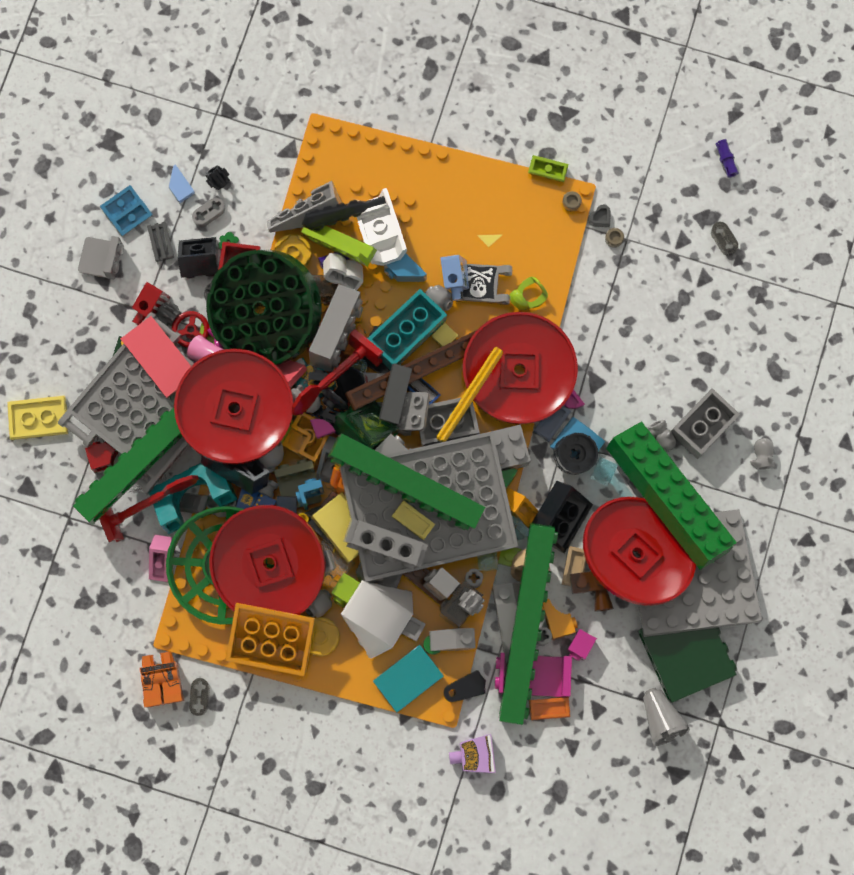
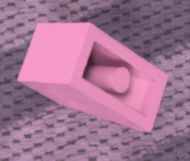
[149,535,173,582]

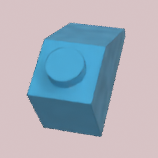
[384,253,427,282]

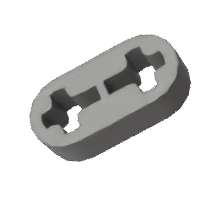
[192,198,225,227]

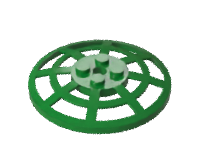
[166,506,274,625]

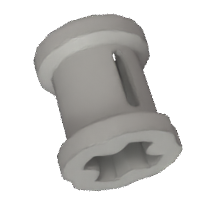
[465,569,483,589]
[536,627,552,646]

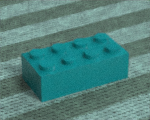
[367,289,447,371]

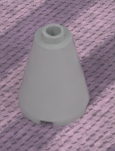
[643,688,690,746]

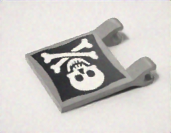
[460,264,512,305]

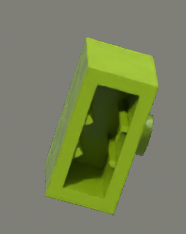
[331,573,360,608]

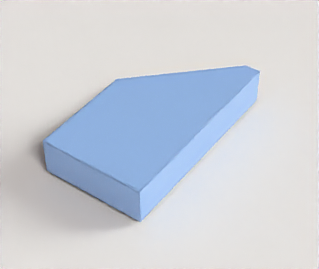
[169,165,195,203]

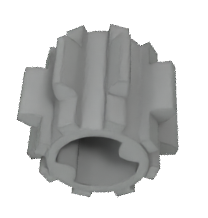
[458,589,485,616]

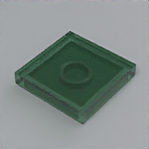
[345,401,399,447]

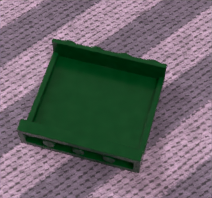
[637,628,737,703]

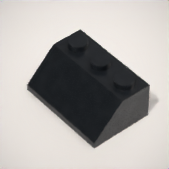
[528,481,593,554]

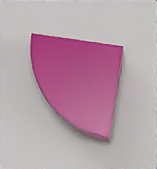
[564,389,585,409]
[310,419,335,439]

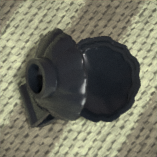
[321,366,365,411]

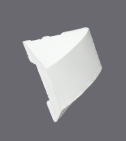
[341,580,413,659]

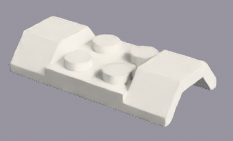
[357,188,407,266]

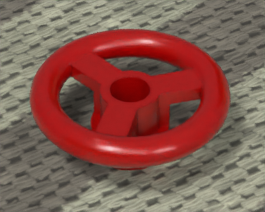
[172,311,210,348]

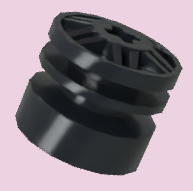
[553,433,598,475]

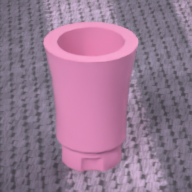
[187,335,224,361]

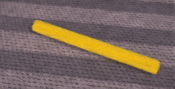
[436,347,503,442]

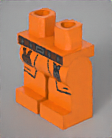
[140,651,184,708]

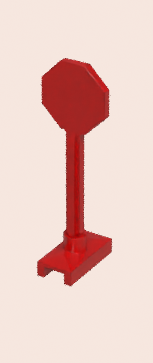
[292,329,383,416]
[99,475,199,542]

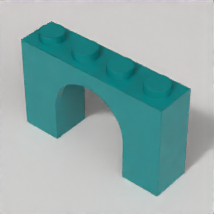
[149,463,237,535]

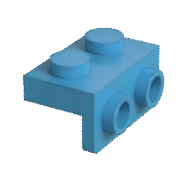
[295,478,324,511]

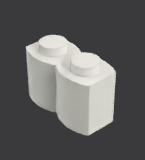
[323,253,363,291]

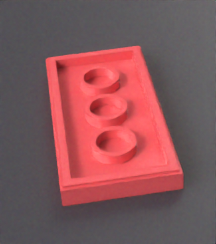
[120,316,191,399]

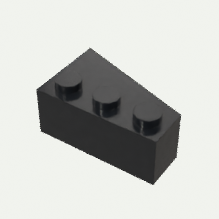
[200,455,270,495]

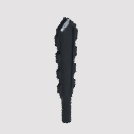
[302,196,386,231]

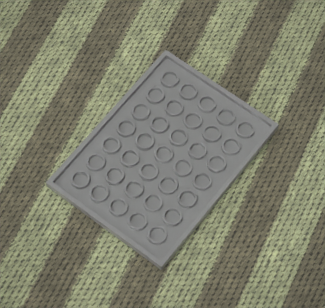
[339,431,519,582]

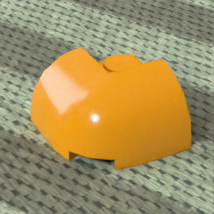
[282,413,327,463]

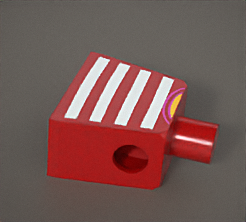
[132,282,171,325]

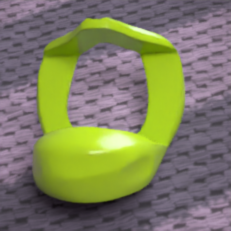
[509,277,548,310]

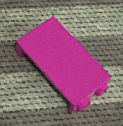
[495,653,572,697]

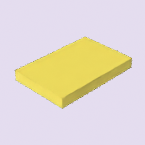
[7,396,69,440]
[311,492,359,563]

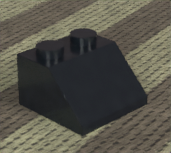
[177,237,219,278]

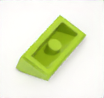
[528,155,569,182]

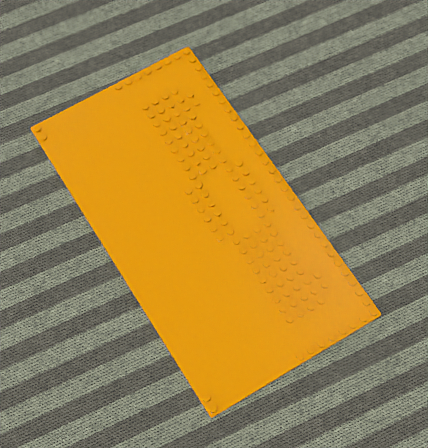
[153,113,596,728]

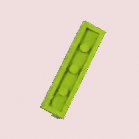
[301,226,377,267]

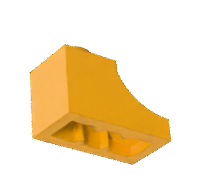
[506,488,538,528]
[542,599,578,640]

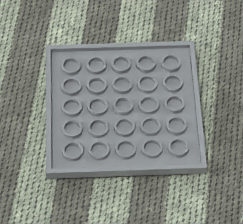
[632,509,762,637]

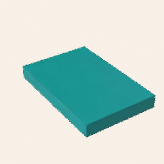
[373,645,444,713]

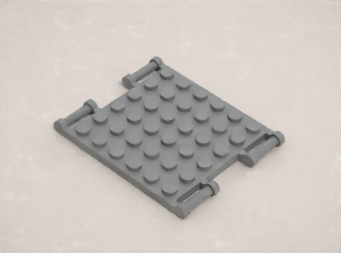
[58,312,194,495]

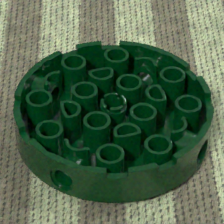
[206,250,322,365]

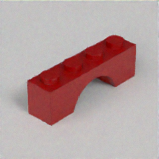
[85,441,119,473]

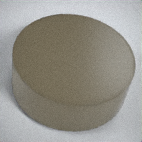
[562,191,582,211]
[605,228,624,248]

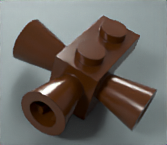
[570,571,614,612]

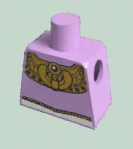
[449,734,496,773]

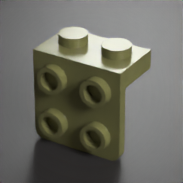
[274,459,322,508]

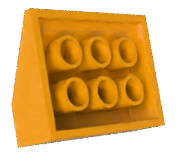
[226,603,315,676]

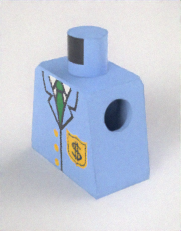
[440,255,469,301]

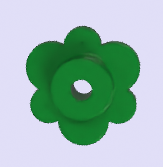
[218,232,239,250]

